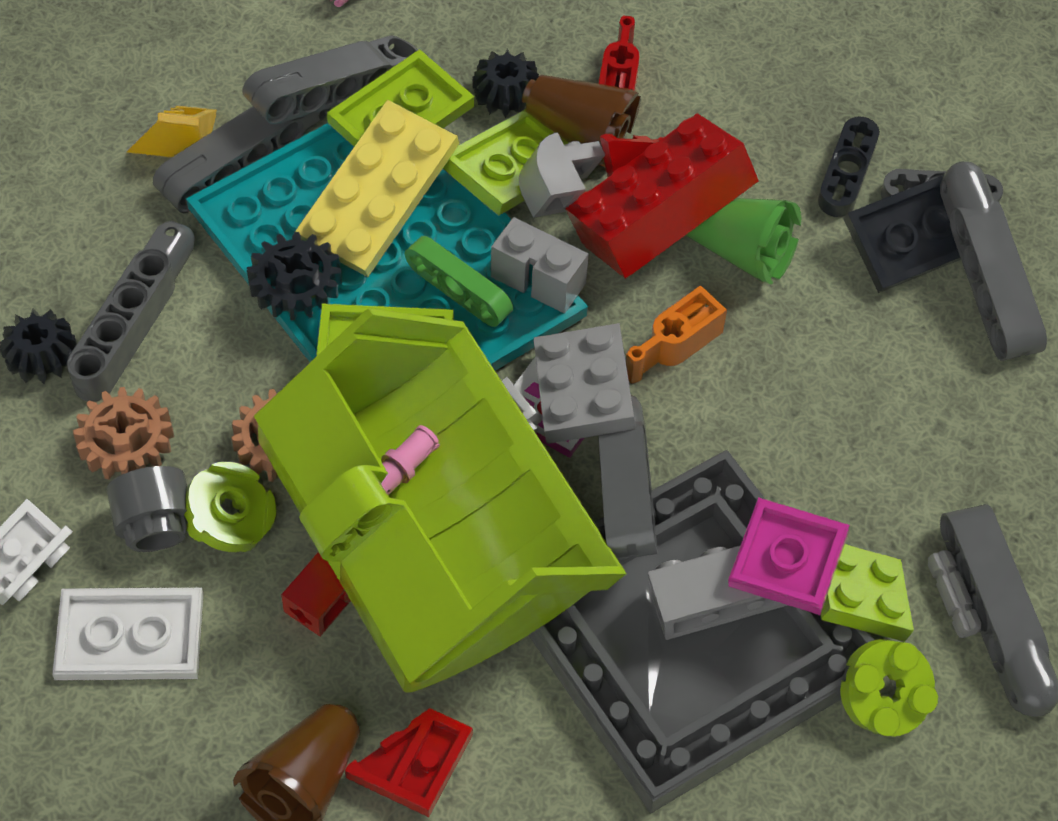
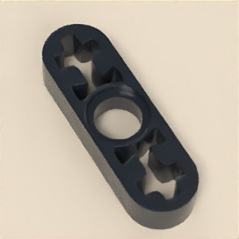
[818,116,880,217]

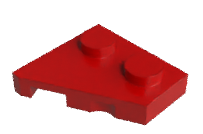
[345,708,473,817]

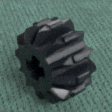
[472,48,539,119]
[0,308,77,384]

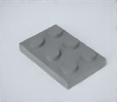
[534,323,636,444]

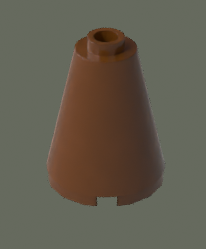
[522,75,641,167]
[233,704,360,821]

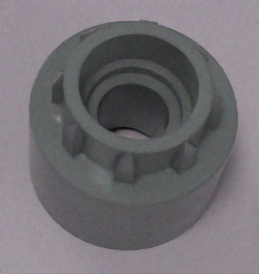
[106,466,188,552]

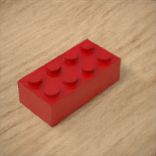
[565,113,759,279]

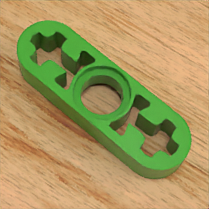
[405,236,513,327]

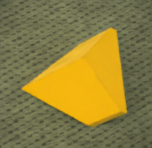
[127,105,217,157]

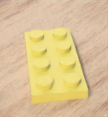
[295,100,459,277]

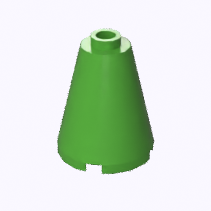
[685,198,802,284]

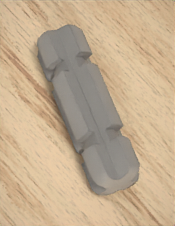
[928,550,981,638]

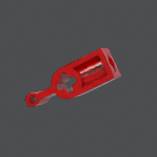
[598,15,640,92]
[281,552,351,637]

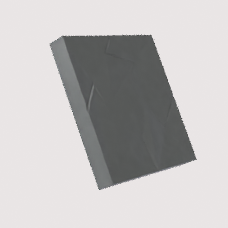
[529,450,874,814]

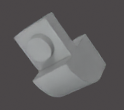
[519,133,605,218]

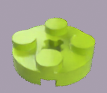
[184,461,276,552]
[840,639,938,737]

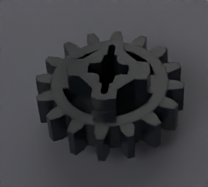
[247,232,342,320]

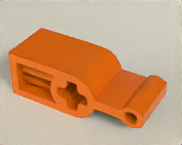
[626,285,727,384]

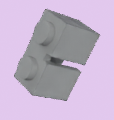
[491,217,589,314]

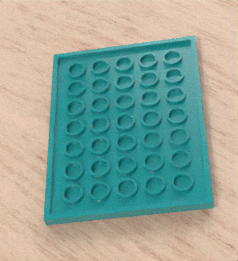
[186,123,588,371]

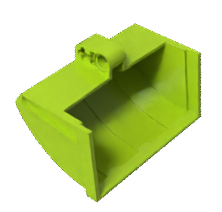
[254,308,627,693]

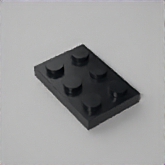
[843,175,961,293]

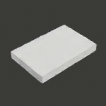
[52,588,203,680]

